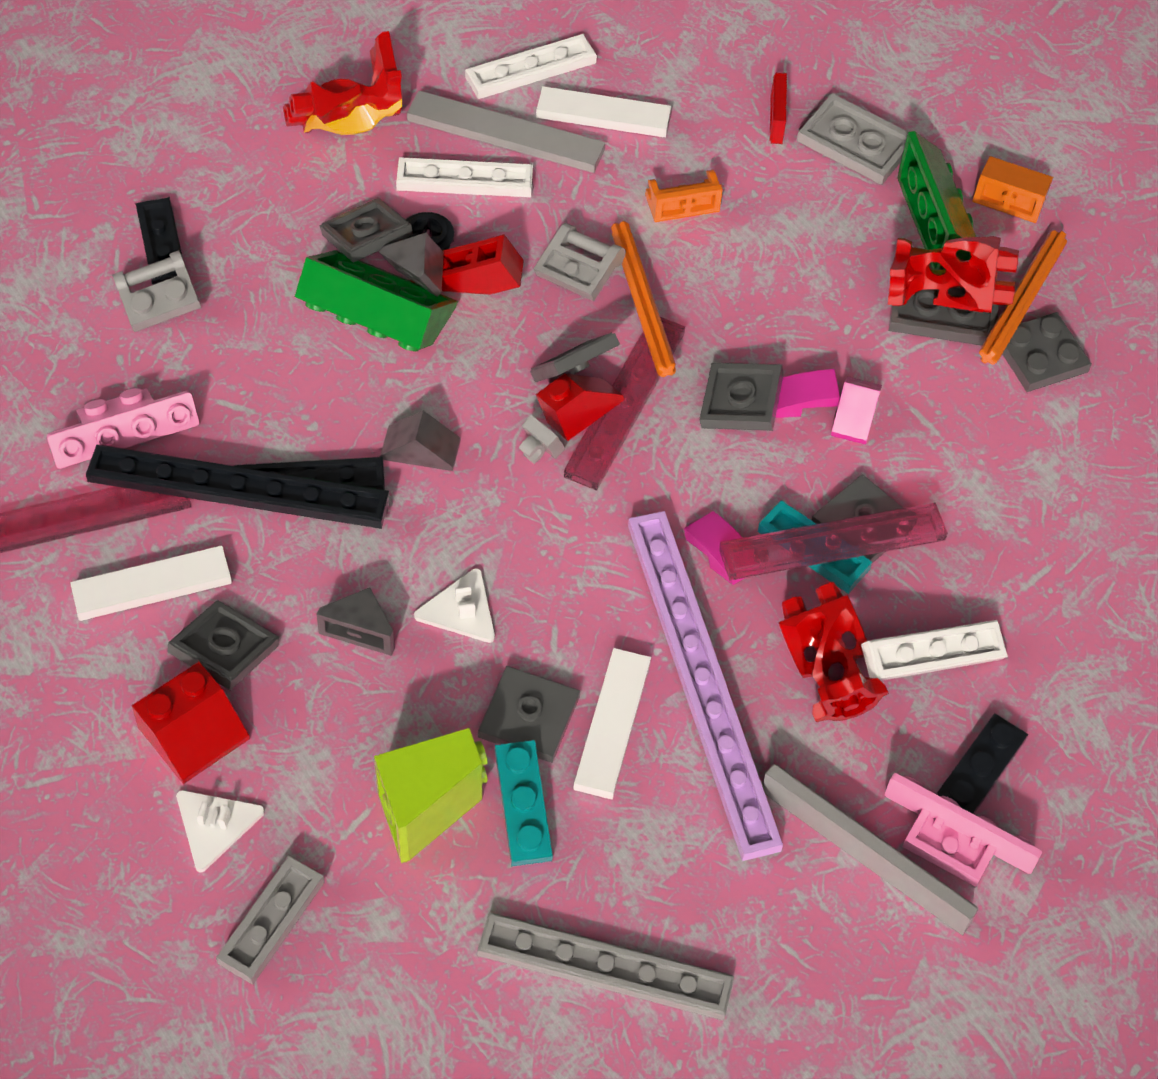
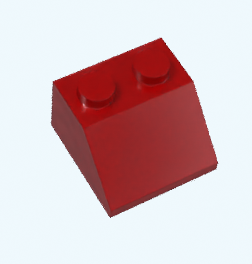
[131,661,250,784]

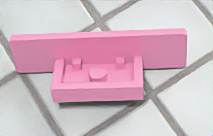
[47,388,199,469]
[885,773,1042,887]

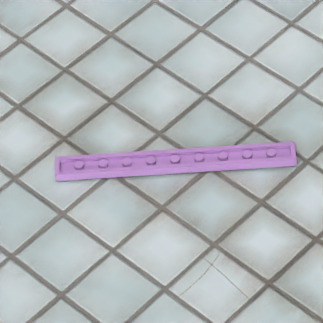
[628,511,783,861]

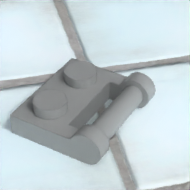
[533,223,626,301]
[112,250,201,332]

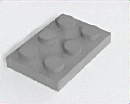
[797,93,908,185]

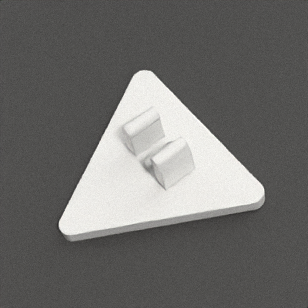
[414,569,495,643]
[176,790,264,872]

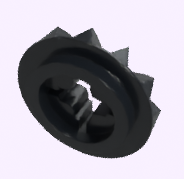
[403,212,454,251]

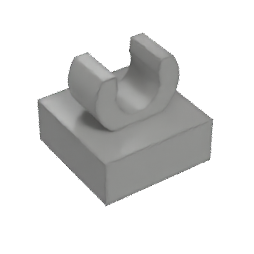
[519,415,565,464]

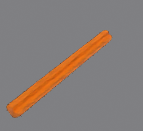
[611,221,676,378]
[979,230,1067,365]

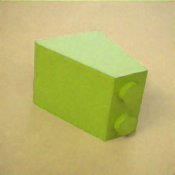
[374,728,487,863]

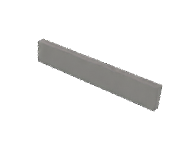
[407,91,605,173]
[762,764,978,936]
[477,912,734,1021]

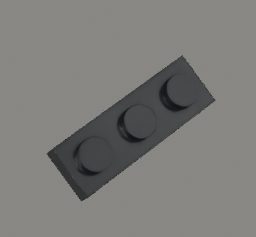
[937,713,1029,814]

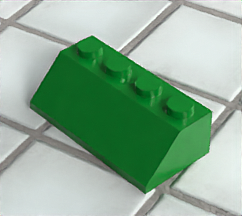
[897,131,976,270]
[294,250,458,352]

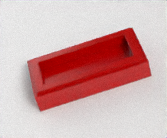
[769,72,787,144]

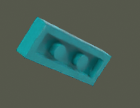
[757,500,872,594]
[494,740,553,867]

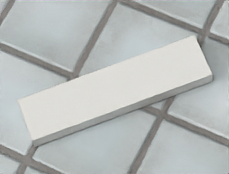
[465,34,597,99]
[536,86,671,138]
[396,157,533,198]
[70,546,232,621]
[861,620,1008,681]
[574,648,651,800]

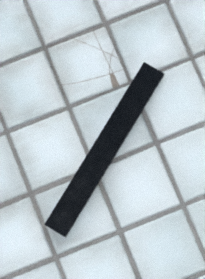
[86,444,390,529]

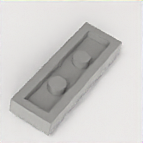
[216,856,325,985]

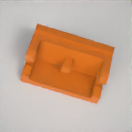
[972,156,1054,223]
[645,170,723,222]

